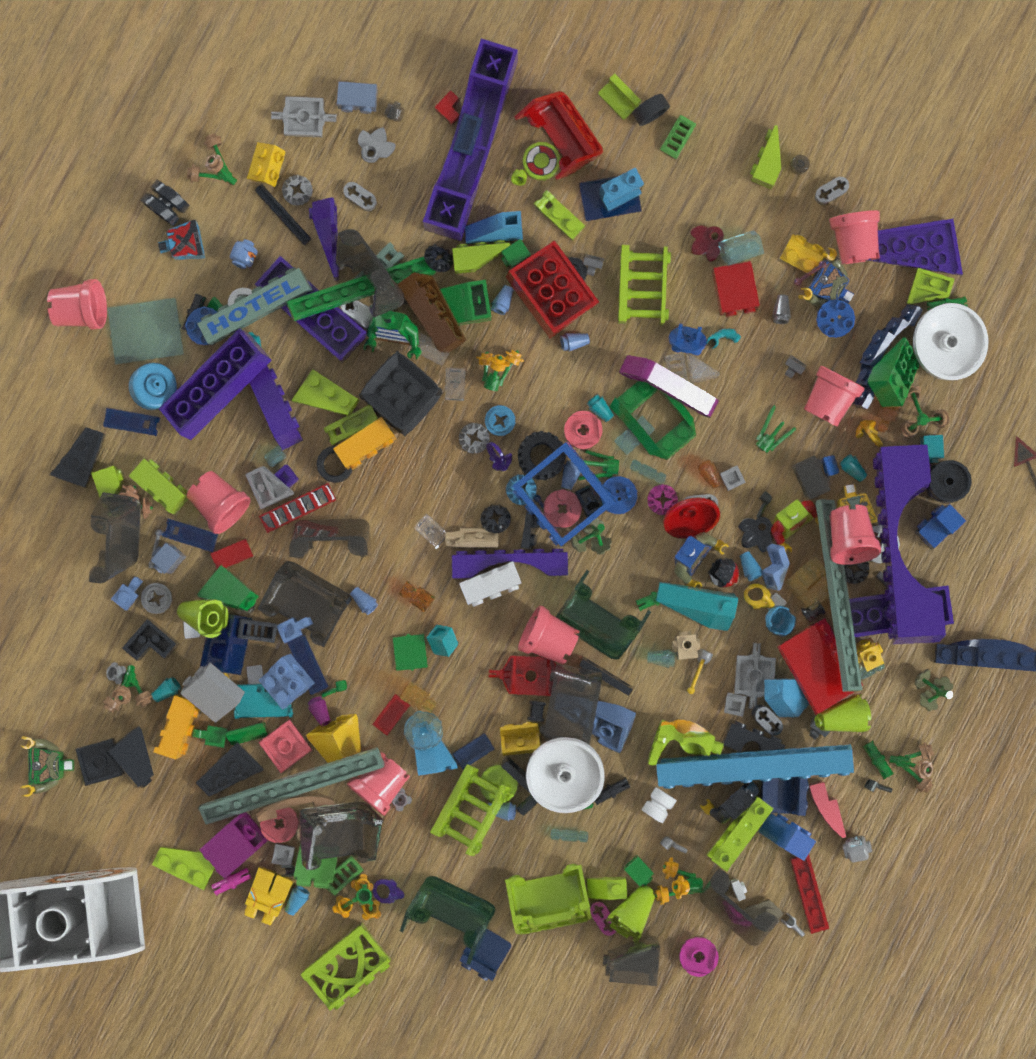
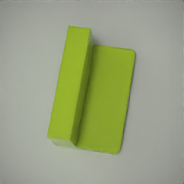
[598,74,641,120]

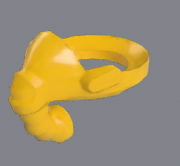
[856,420,883,447]
[744,583,775,609]

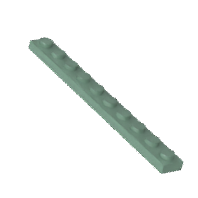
[816,499,862,692]
[199,747,385,825]

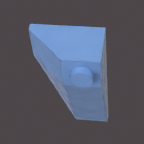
[555,693,636,753]

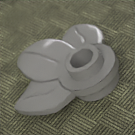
[358,128,396,163]

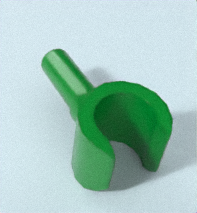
[321,680,347,698]

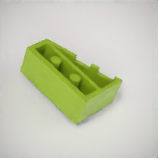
[129,459,188,514]

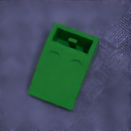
[440,280,492,326]
[868,337,920,407]

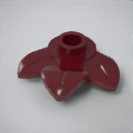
[690,225,724,262]

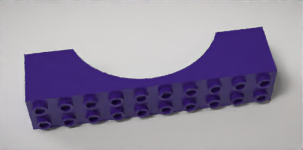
[423,39,518,241]
[873,444,946,645]

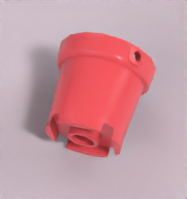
[829,210,880,264]
[47,279,107,330]
[804,366,865,427]
[186,471,251,534]
[829,505,881,565]
[518,605,580,665]
[347,752,410,816]

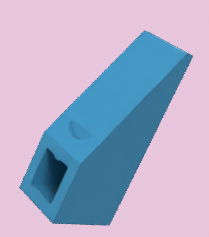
[465,211,523,244]

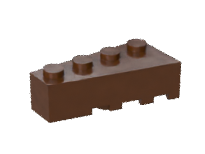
[397,273,467,353]

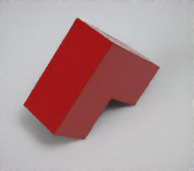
[434,90,460,126]

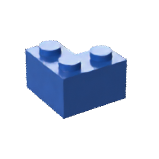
[915,504,966,549]
[758,813,816,861]

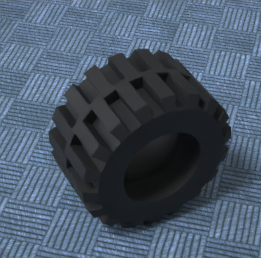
[518,431,566,480]

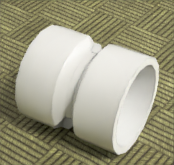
[641,787,677,823]

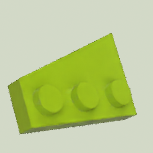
[291,369,360,416]
[152,847,215,890]

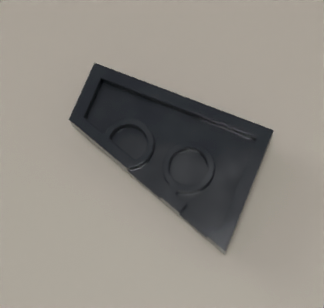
[49,427,106,488]
[196,742,265,796]

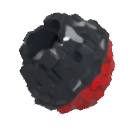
[708,558,739,588]

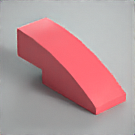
[808,781,846,838]

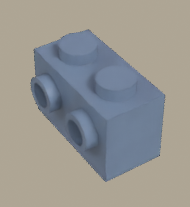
[337,82,378,114]
[151,543,187,574]

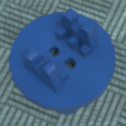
[816,299,855,338]
[185,306,217,346]
[668,324,707,355]
[600,476,637,514]

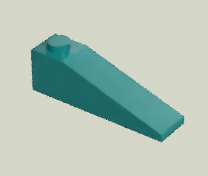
[656,582,739,631]

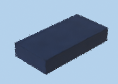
[453,113,483,156]
[452,733,495,770]

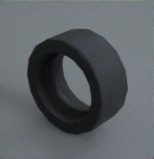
[632,93,670,126]
[316,446,353,483]

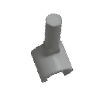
[660,836,688,854]
[781,913,805,937]

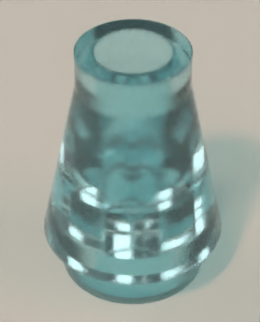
[647,649,676,668]

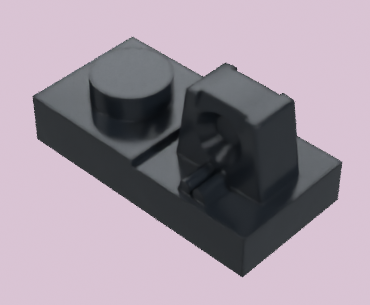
[521,510,541,550]

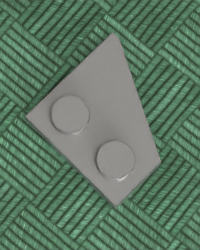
[245,466,294,509]

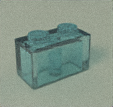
[718,230,764,266]

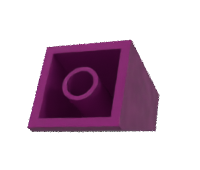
[199,812,268,879]

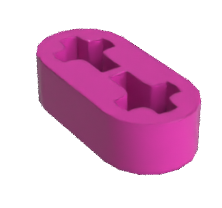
[590,901,616,936]

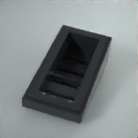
[237,619,277,643]

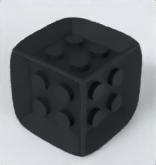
[359,351,443,437]

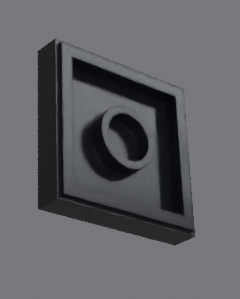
[75,738,124,786]

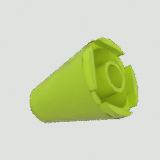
[177,599,229,638]
[814,694,871,732]
[606,886,655,942]

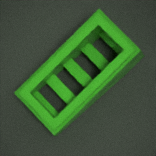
[660,115,696,159]
[327,855,364,897]

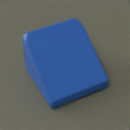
[821,455,840,477]

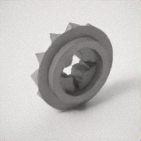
[282,175,313,206]
[459,423,489,454]
[141,583,172,614]

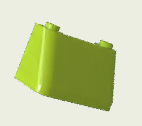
[505,864,592,934]

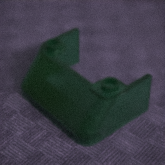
[556,569,651,660]
[400,876,496,965]

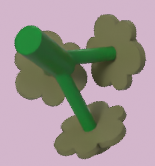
[571,517,612,555]
[915,669,953,711]

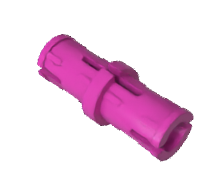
[211,867,252,896]

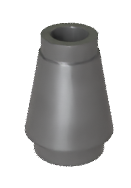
[772,295,791,324]

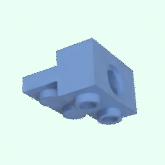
[258,654,315,710]

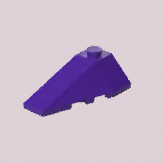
[309,197,339,281]

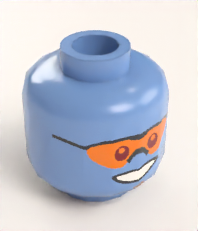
[230,239,258,269]

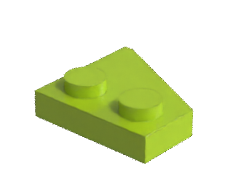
[906,268,955,304]

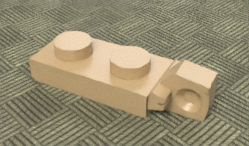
[445,528,498,547]

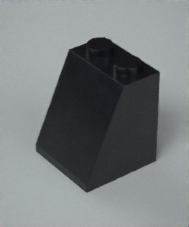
[105,726,154,788]

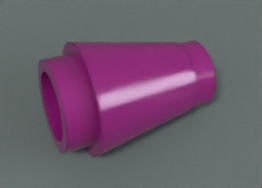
[308,696,331,727]

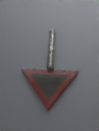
[1014,436,1036,487]

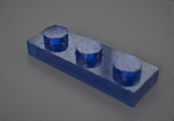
[287,635,329,695]

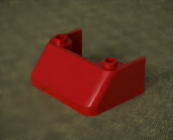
[514,91,603,180]

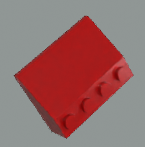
[506,240,599,339]
[777,618,863,715]

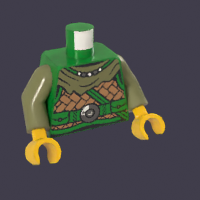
[20,736,74,797]

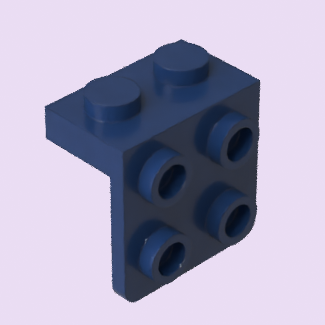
[761,777,809,816]
[459,925,511,981]

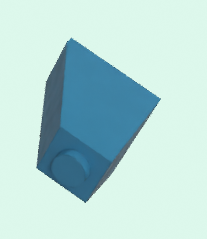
[764,679,809,717]
[412,722,458,776]

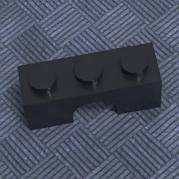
[722,721,785,752]

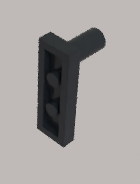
[571,657,633,696]
[501,755,538,816]

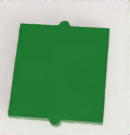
[393,634,428,671]

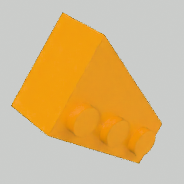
[333,417,396,470]
[153,695,200,759]

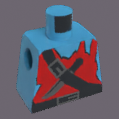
[158,220,206,260]

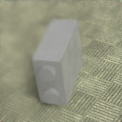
[180,663,245,723]

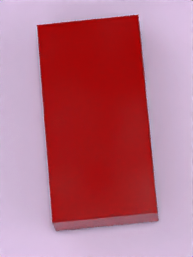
[211,539,254,569]
[372,694,411,736]

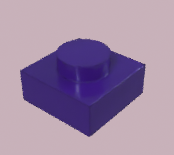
[274,465,299,488]

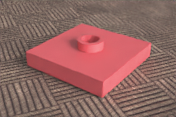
[258,719,312,773]

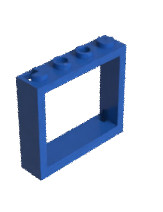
[512,442,617,546]

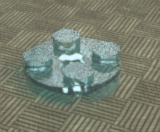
[404,711,443,751]

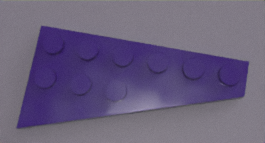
[867,219,963,276]

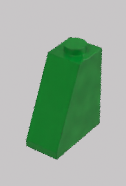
[197,565,259,611]

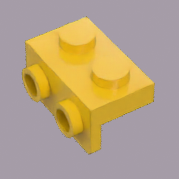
[247,142,285,187]
[780,234,826,276]
[500,722,540,756]

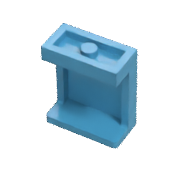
[599,167,644,211]

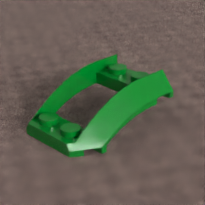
[609,381,696,460]

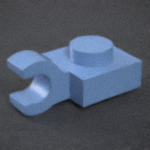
[111,577,143,611]
[277,617,313,643]

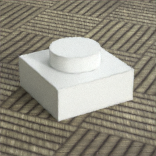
[730,878,747,901]

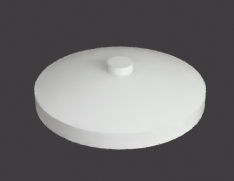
[913,303,988,381]
[526,737,604,813]

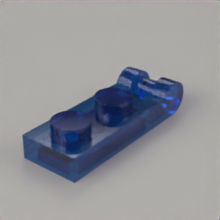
[103,408,160,436]
[162,518,219,552]

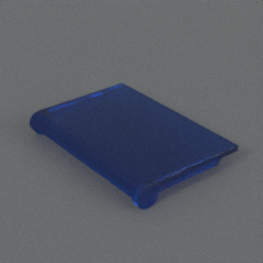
[579,176,642,221]

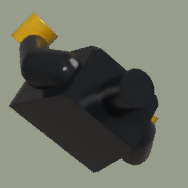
[700,780,759,824]

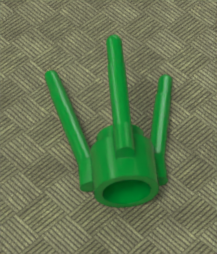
[755,405,796,454]
[578,450,619,480]

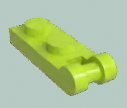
[533,190,585,241]
[323,405,378,446]

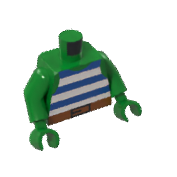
[363,309,422,360]

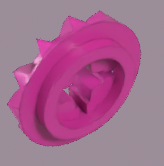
[647,484,678,515]

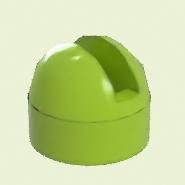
[511,169,527,186]

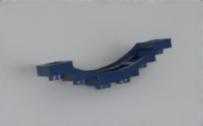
[852,304,923,409]
[934,639,1036,672]

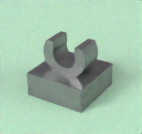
[583,254,604,276]
[785,355,807,378]
[809,715,830,740]

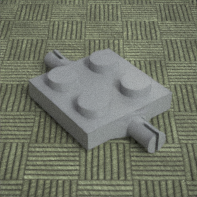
[271,97,337,137]
[734,643,776,709]

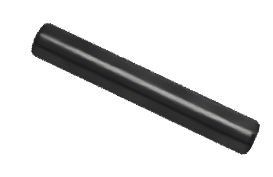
[255,184,311,245]

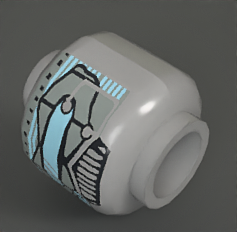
[843,836,872,863]

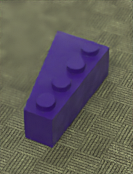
[249,366,303,450]

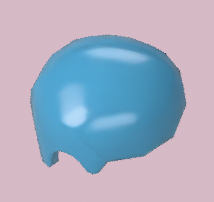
[765,606,796,636]

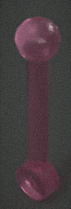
[794,261,827,286]

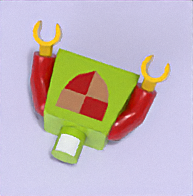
[771,499,819,553]

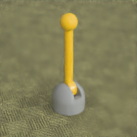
[687,649,713,694]

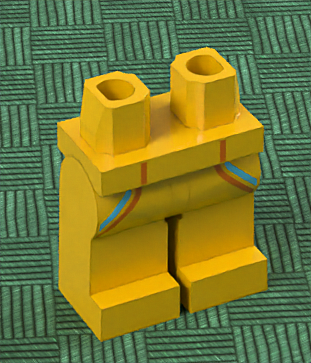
[244,866,295,925]

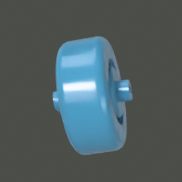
[129,363,177,410]

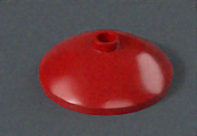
[663,497,720,539]

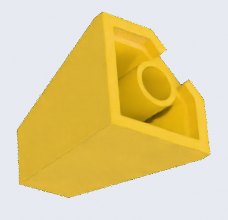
[306,714,361,763]

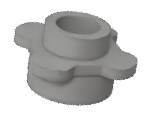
[106,662,126,684]
[391,788,412,811]

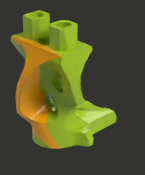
[648,719,724,766]

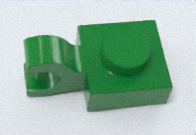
[192,725,228,748]

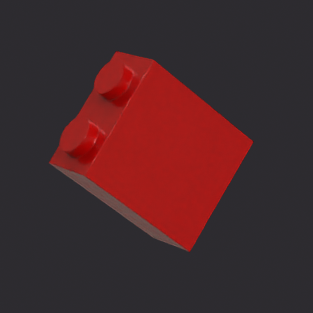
[712,261,760,318]

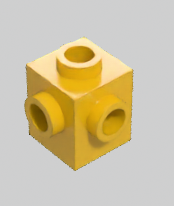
[856,637,884,672]

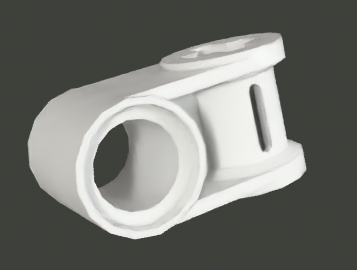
[341,300,378,329]

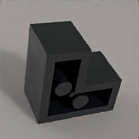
[122,619,180,661]

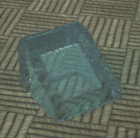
[264,446,287,467]

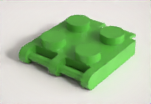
[294,842,339,889]

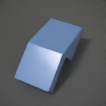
[761,544,789,591]

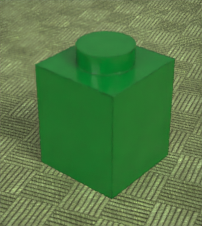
[500,239,531,269]
[623,855,654,887]

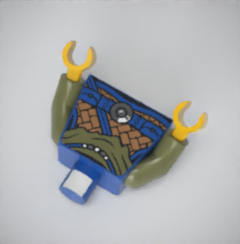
[798,247,854,307]
[674,532,729,587]

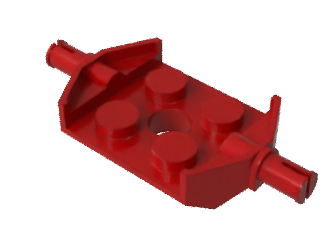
[488,655,573,696]

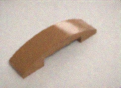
[256,793,335,822]

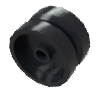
[140,179,190,227]
[926,460,972,504]

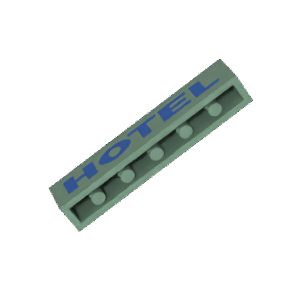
[197,267,313,345]

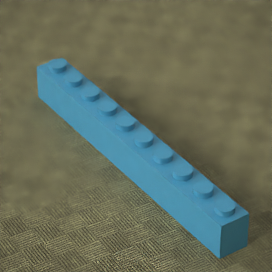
[656,744,854,789]

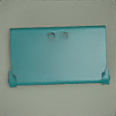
[234,684,294,719]

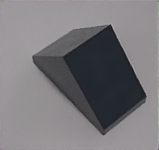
[575,485,603,518]

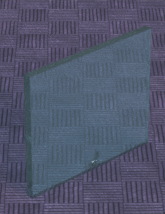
[107,298,184,365]

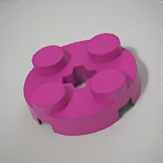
[679,937,719,977]

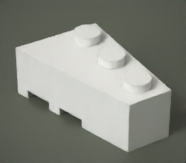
[459,561,522,607]

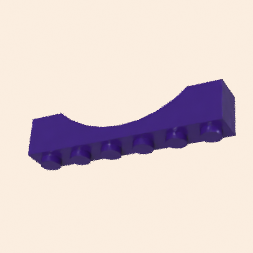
[452,549,568,579]

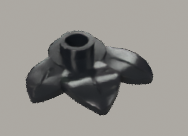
[738,517,772,553]

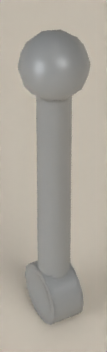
[149,529,163,569]

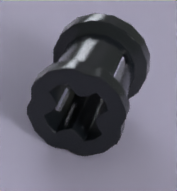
[800,599,826,623]
[527,701,546,722]

